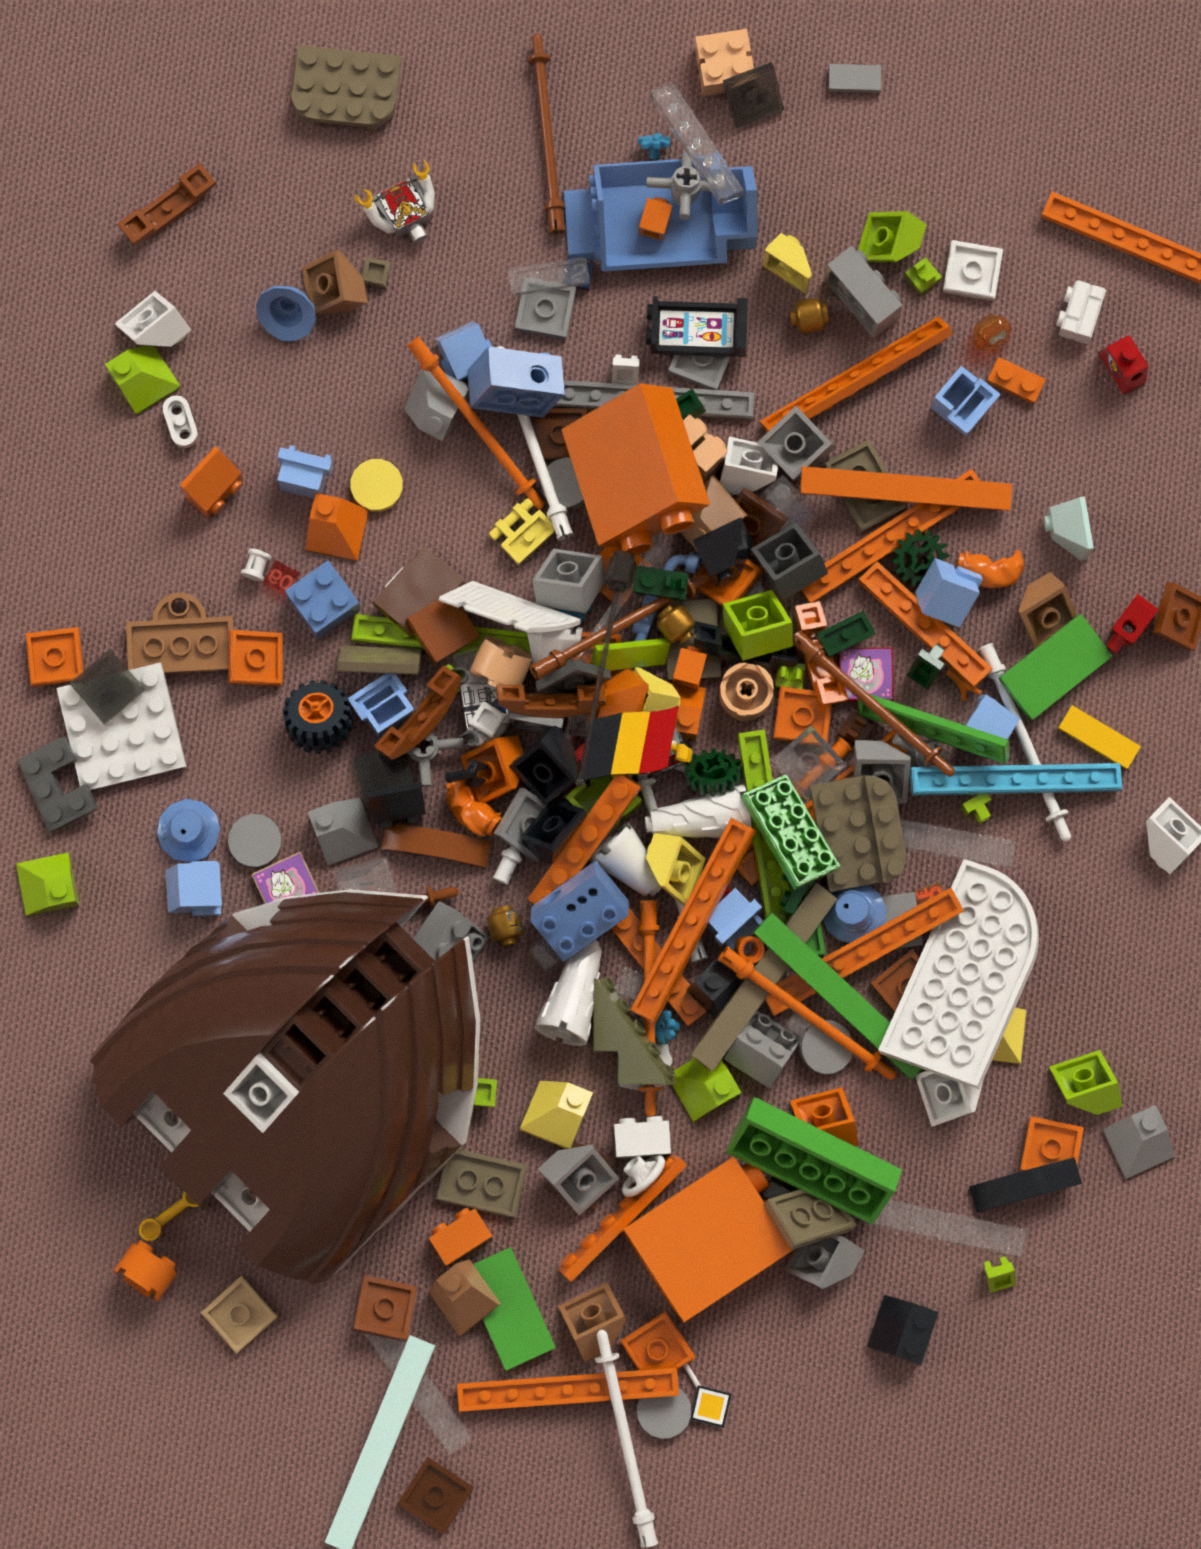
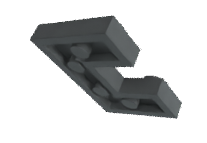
[18,736,98,833]

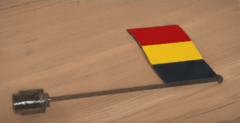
[575,551,679,786]

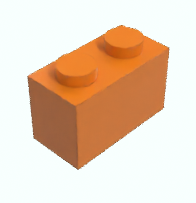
[429,1207,493,1267]

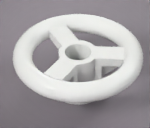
[622,1155,665,1197]

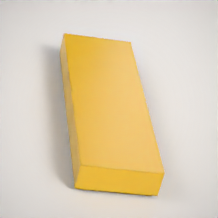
[1058,705,1141,770]

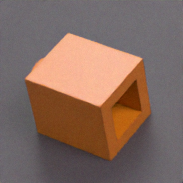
[638,197,673,241]
[672,646,707,690]

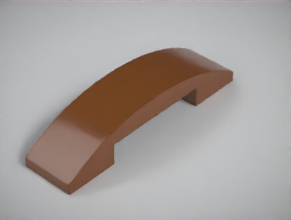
[117,163,216,245]
[374,665,462,760]
[496,685,606,718]
[381,824,492,869]

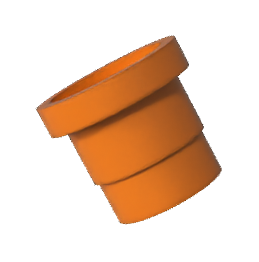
[734,936,765,963]

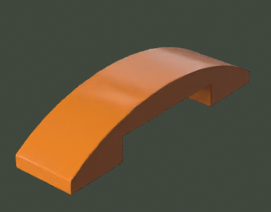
[794,601,848,706]

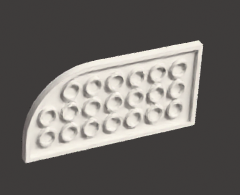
[878,859,1039,1089]

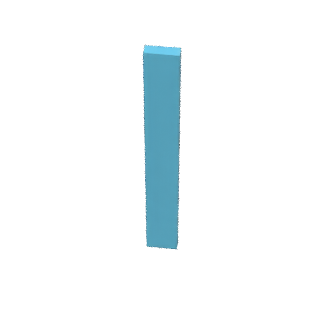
[910,763,1123,796]

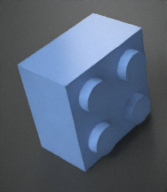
[285,560,361,639]

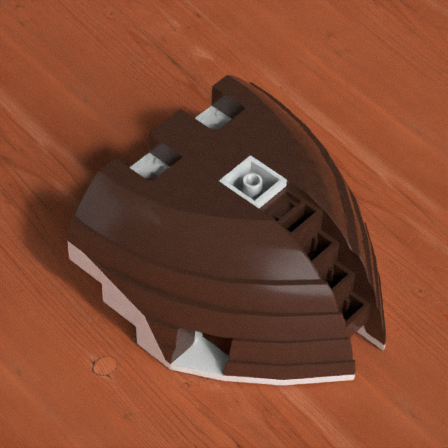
[90,889,480,1284]

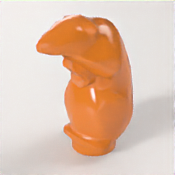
[956,550,1024,588]
[445,780,502,836]

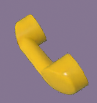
[139,1191,201,1241]

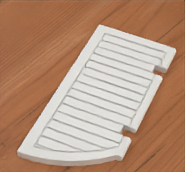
[439,581,581,633]

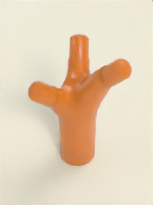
[944,667,982,701]

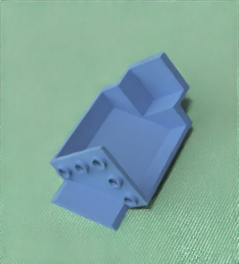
[564,156,758,272]

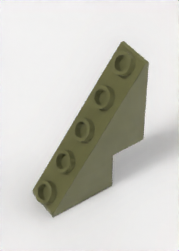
[593,976,677,1085]

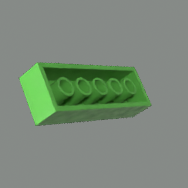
[725,1097,902,1225]

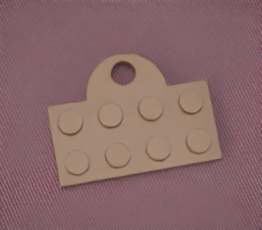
[126,593,234,674]

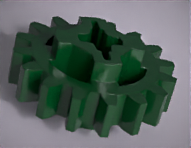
[891,529,949,586]
[684,748,743,796]

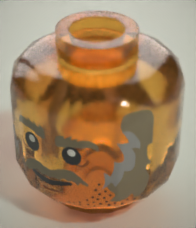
[972,314,1012,353]

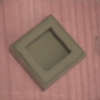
[361,257,392,289]

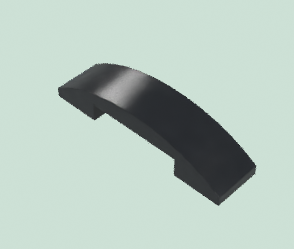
[694,621,798,669]
[969,1157,1082,1213]

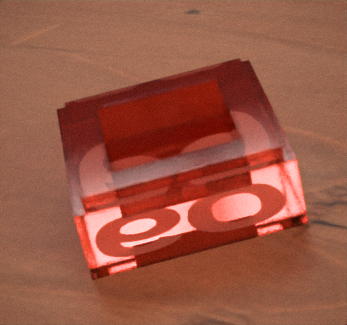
[263,560,299,597]

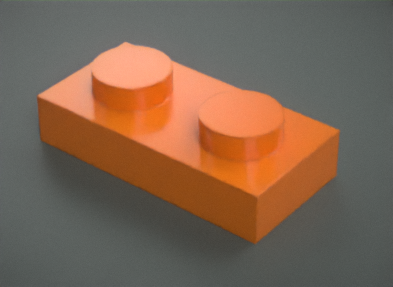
[986,357,1046,405]

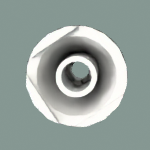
[590,822,662,896]

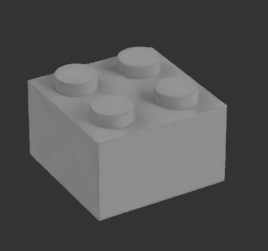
[532,549,606,613]

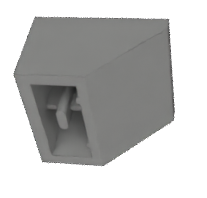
[413,901,490,962]
[724,1010,801,1089]

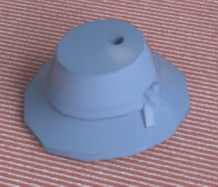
[256,286,316,341]
[157,799,220,862]
[823,885,887,943]

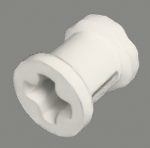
[240,548,272,582]

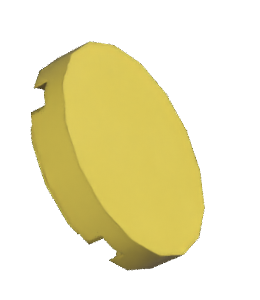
[350,459,403,512]

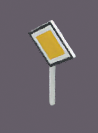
[683,1363,732,1428]

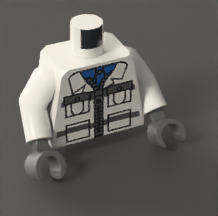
[451,667,512,750]

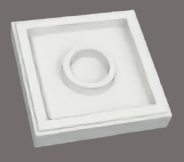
[942,240,1003,301]

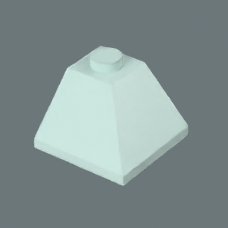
[1044,497,1094,561]

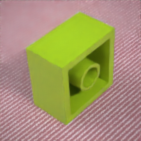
[723,590,793,661]

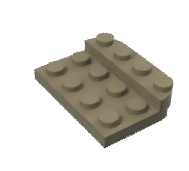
[291,45,402,131]
[809,775,906,892]

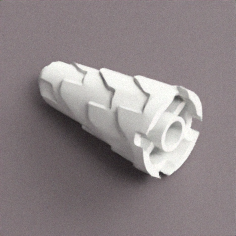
[645,784,752,838]
[534,940,602,1046]

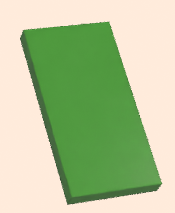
[998,614,1113,721]
[740,774,840,890]
[473,1247,556,1371]

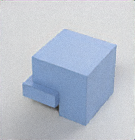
[435,321,492,381]
[931,366,1000,436]
[277,445,333,499]
[915,558,983,627]
[348,673,414,740]
[965,695,1020,739]
[166,861,222,916]
[706,888,763,950]

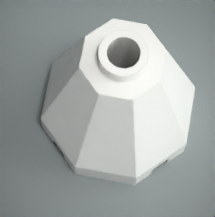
[527,627,583,677]

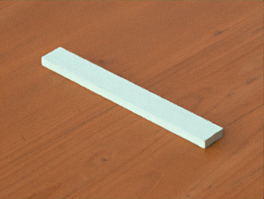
[325,1335,436,1549]

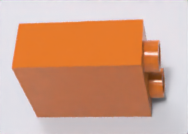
[561,383,710,556]
[623,1156,795,1324]

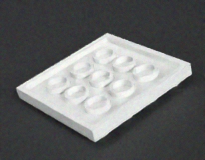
[56,662,187,790]

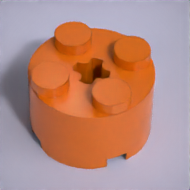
[113,1240,177,1302]

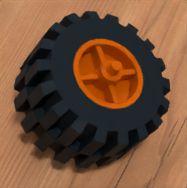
[283,680,353,754]

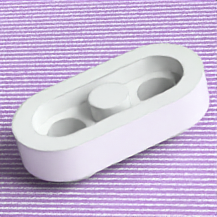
[163,396,198,448]

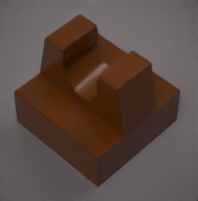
[837,711,875,745]

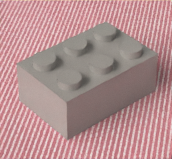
[824,246,902,339]

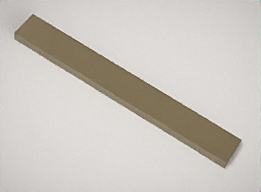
[689,882,837,1072]

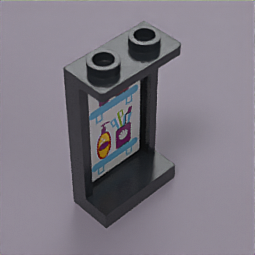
[646,296,748,357]

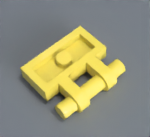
[488,498,556,566]

